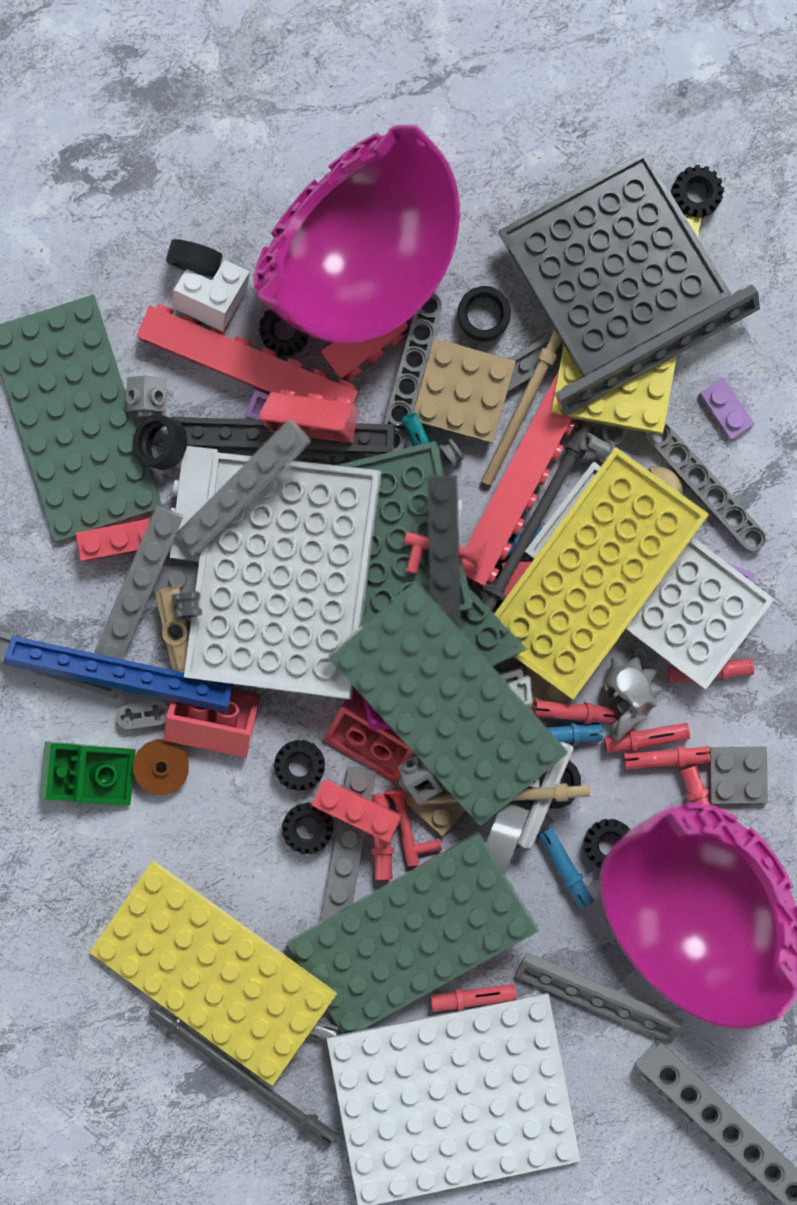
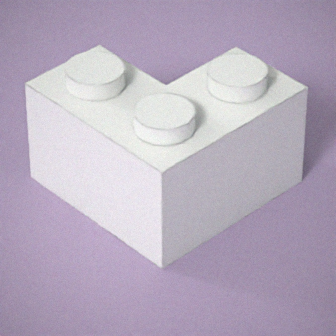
[172,260,250,332]

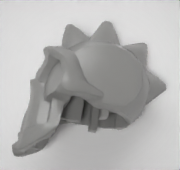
[604,657,663,742]

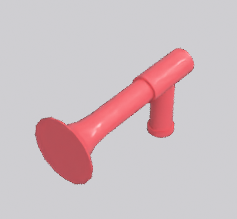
[404,532,486,574]
[383,787,442,866]

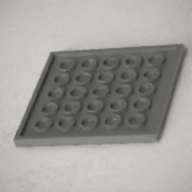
[498,151,731,377]

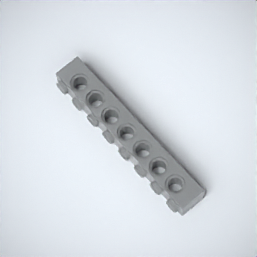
[635,1038,797,1205]

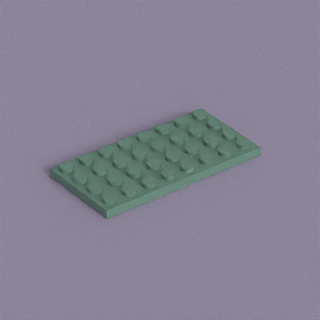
[0,294,163,542]
[328,580,568,826]
[286,832,539,1034]

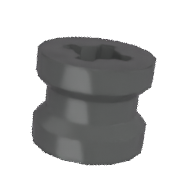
[172,592,203,619]

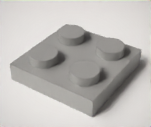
[709,746,768,804]

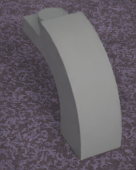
[486,800,533,873]

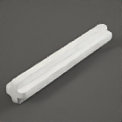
[518,742,573,849]

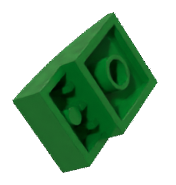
[39,741,136,805]

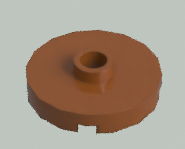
[133,739,189,795]

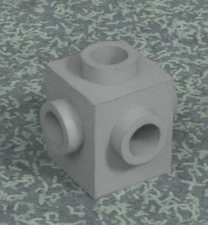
[126,375,167,418]
[398,756,443,804]

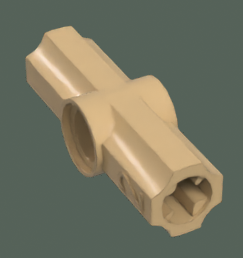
[155,586,191,673]

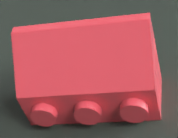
[259,390,358,444]
[323,686,414,782]
[164,689,261,758]

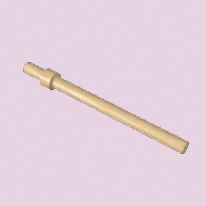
[481,330,561,486]
[421,784,591,805]

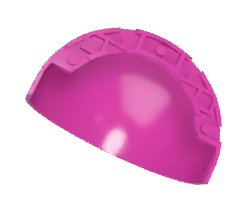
[253,124,460,343]
[600,803,797,1030]

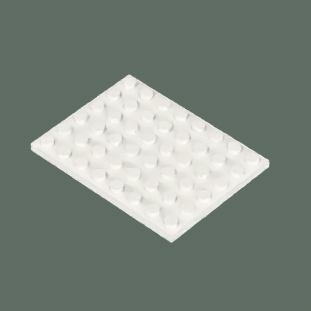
[184,452,381,699]
[326,992,581,1205]

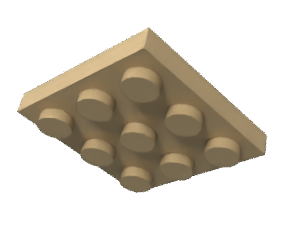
[413,338,516,443]

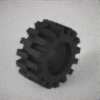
[671,165,724,219]
[259,309,310,356]
[274,740,325,791]
[282,802,333,855]
[584,819,630,869]

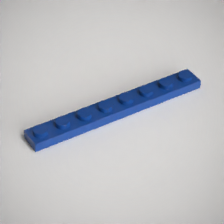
[4,636,234,713]

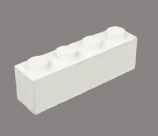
[169,446,220,562]

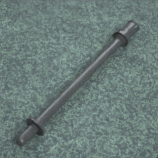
[483,421,596,611]
[149,1006,338,1149]

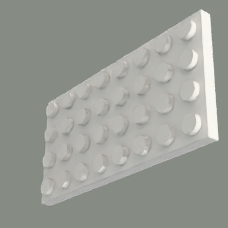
[525,462,775,690]

